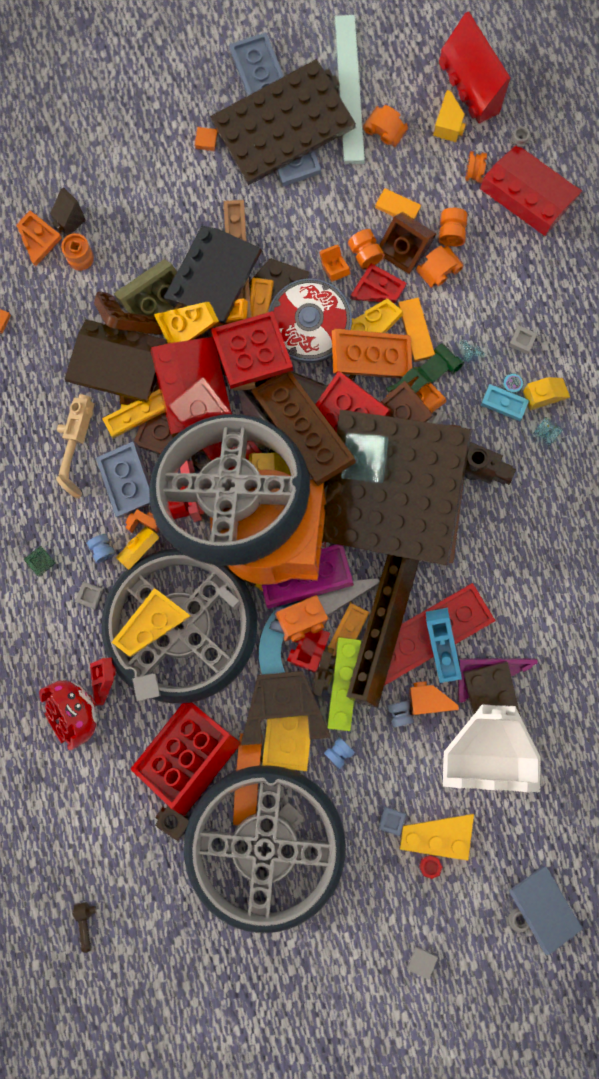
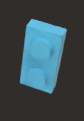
[481,384,529,421]

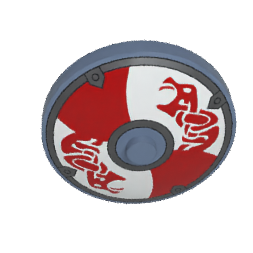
[268,279,352,363]

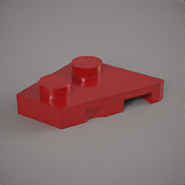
[350,263,407,303]
[90,657,116,706]

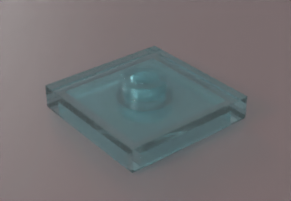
[341,433,389,483]

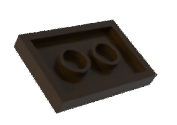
[463,661,521,717]

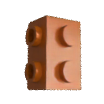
[275,595,328,642]

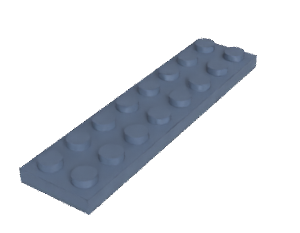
[229,32,321,187]

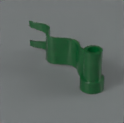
[386,343,464,393]

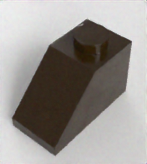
[50,187,86,236]

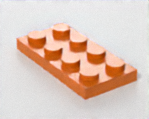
[332,329,412,378]

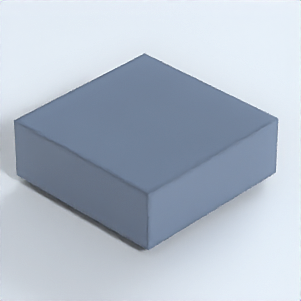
[378,806,406,836]

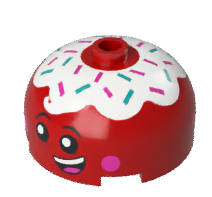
[39,680,97,750]

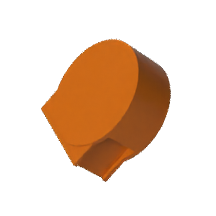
[210,470,326,584]

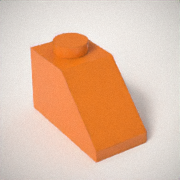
[408,681,459,715]

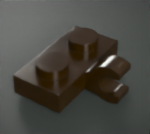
[312,647,336,696]

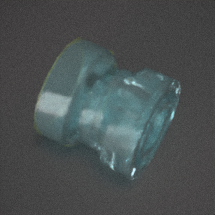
[533,417,563,446]

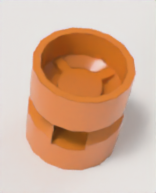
[438,207,468,247]
[348,229,385,269]
[61,233,94,271]

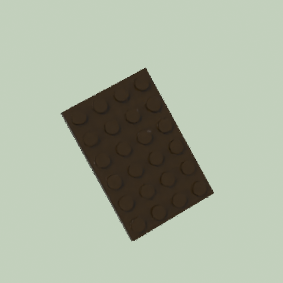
[210,59,356,186]

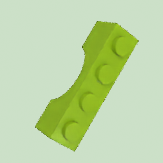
[327,637,361,731]

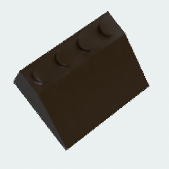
[65,319,167,403]

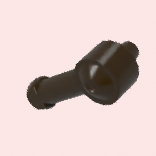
[72,902,96,953]

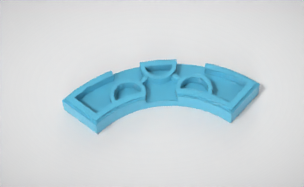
[259,601,300,674]

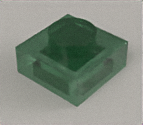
[24,545,56,577]

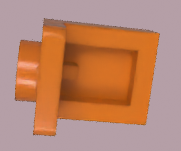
[319,244,350,282]
[125,509,159,533]

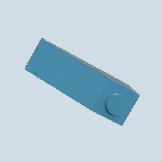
[426,608,462,683]

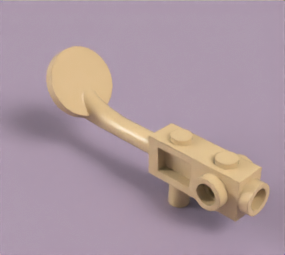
[56,394,95,499]

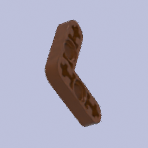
[94,292,163,335]

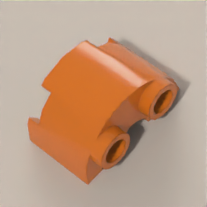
[362,105,408,147]
[416,244,464,288]

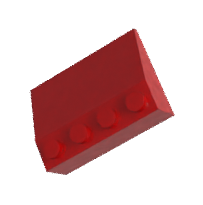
[439,11,510,124]
[480,145,582,236]
[150,337,232,435]
[130,702,241,816]

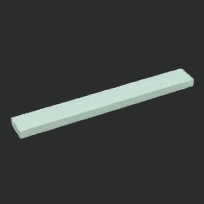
[335,15,364,165]

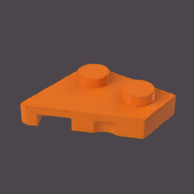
[16,211,62,266]

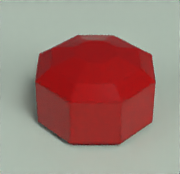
[419,854,442,879]

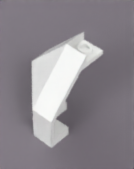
[443,705,540,792]

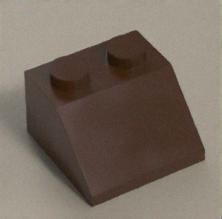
[379,212,436,274]

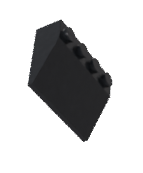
[164,226,262,324]

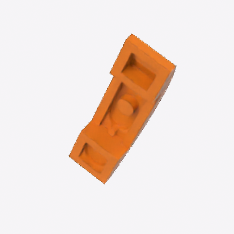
[233,733,263,825]

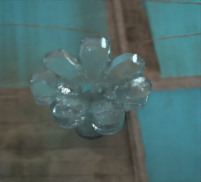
[460,339,486,362]

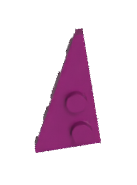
[458,658,537,703]

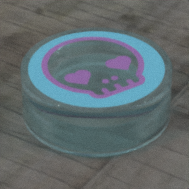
[501,373,524,395]

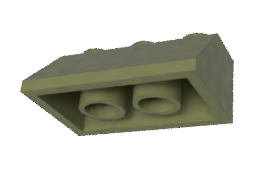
[113,259,177,333]

